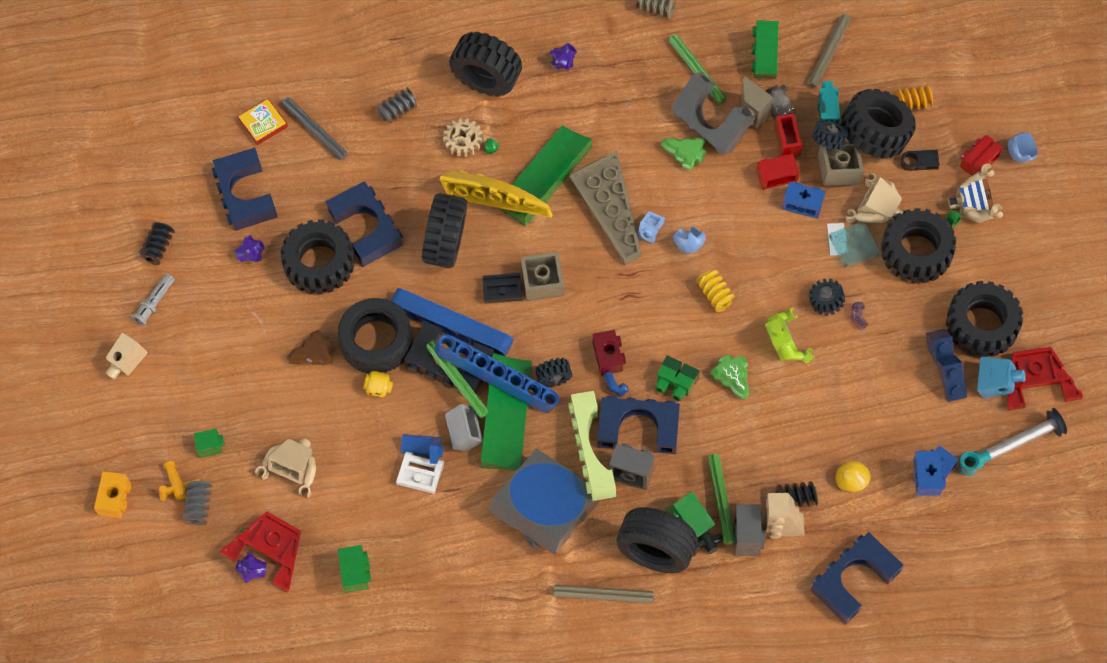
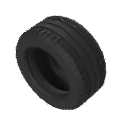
[338,298,413,374]
[616,507,698,573]

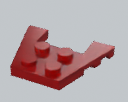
[1007,346,1083,411]
[219,511,301,592]

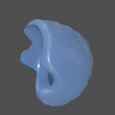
[1008,133,1038,162]
[672,226,706,254]

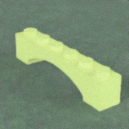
[568,391,616,501]

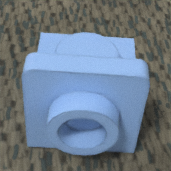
[637,211,666,243]

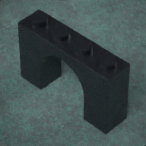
[404,322,495,394]

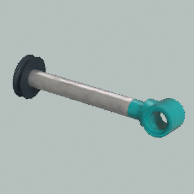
[958,408,1067,476]

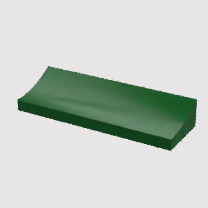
[498,125,592,226]
[481,353,532,471]

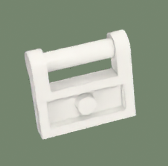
[396,452,444,494]

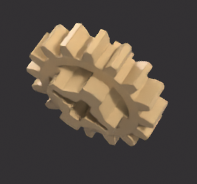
[443,118,483,157]

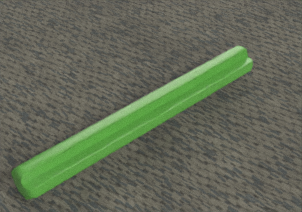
[669,34,726,104]
[426,340,488,418]
[708,453,736,545]

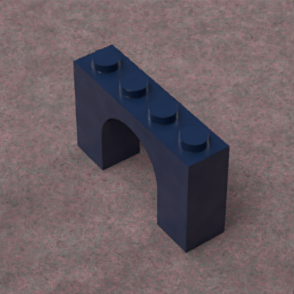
[211,147,278,231]
[325,181,403,267]
[598,396,680,454]
[811,532,904,625]

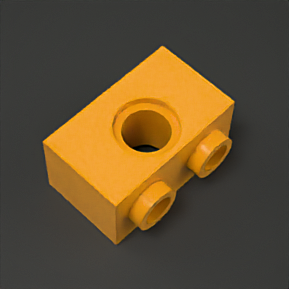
[94,471,131,518]

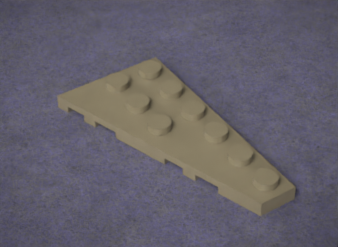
[569,151,641,265]

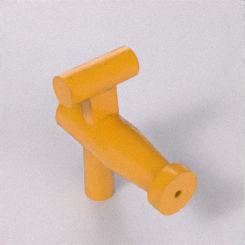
[159,461,199,502]

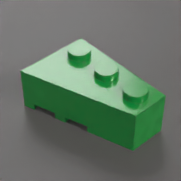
[751,20,779,79]

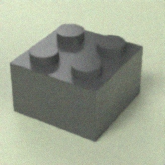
[609,444,655,490]
[734,504,765,556]

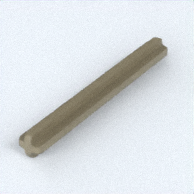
[808,14,851,88]
[553,585,654,603]

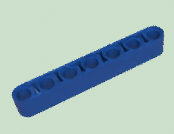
[390,288,514,357]
[434,334,559,413]

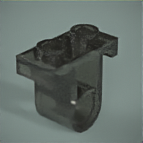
[765,84,796,121]

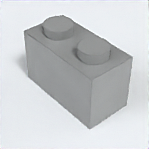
[445,404,483,451]

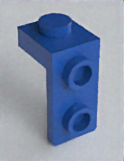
[401,434,444,464]

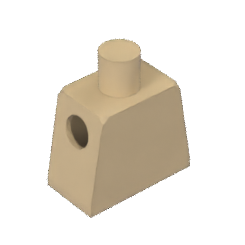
[105,332,148,380]

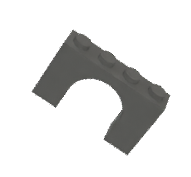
[671,73,755,154]

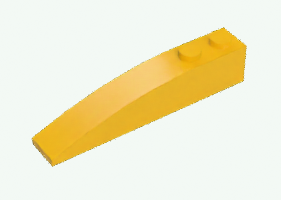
[439,170,552,218]

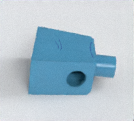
[977,357,1025,398]

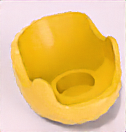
[835,461,871,493]

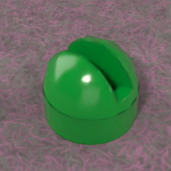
[484,138,500,154]
[946,211,962,227]

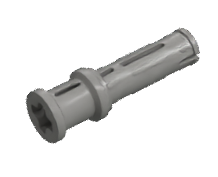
[131,273,175,326]

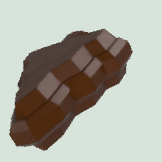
[287,329,334,365]

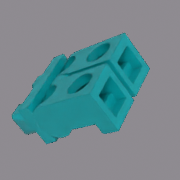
[817,81,840,124]

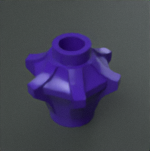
[550,43,577,70]
[235,235,265,263]
[236,552,267,583]

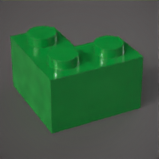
[665,491,715,537]
[338,545,372,593]

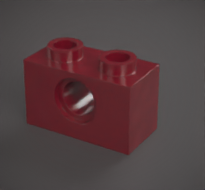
[592,329,626,376]

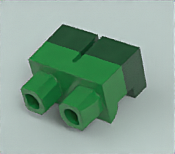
[655,355,700,402]

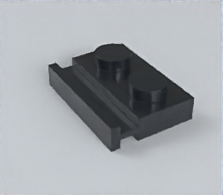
[482,273,522,304]

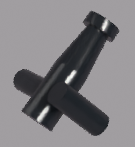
[693,530,723,556]

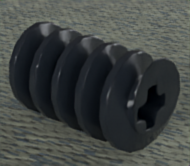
[139,222,175,265]
[775,481,818,507]

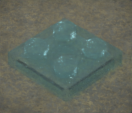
[829,222,880,268]

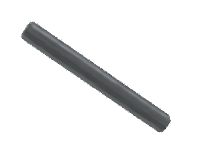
[282,97,348,160]

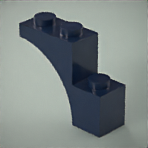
[926,329,967,402]

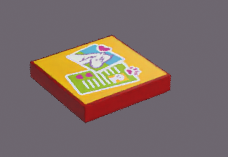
[237,98,288,145]

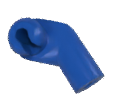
[604,372,629,396]

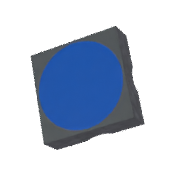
[489,448,599,554]

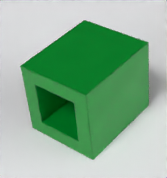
[194,428,225,458]

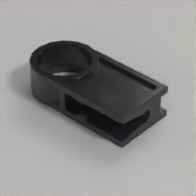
[901,149,940,171]

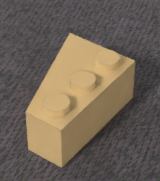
[764,493,805,539]

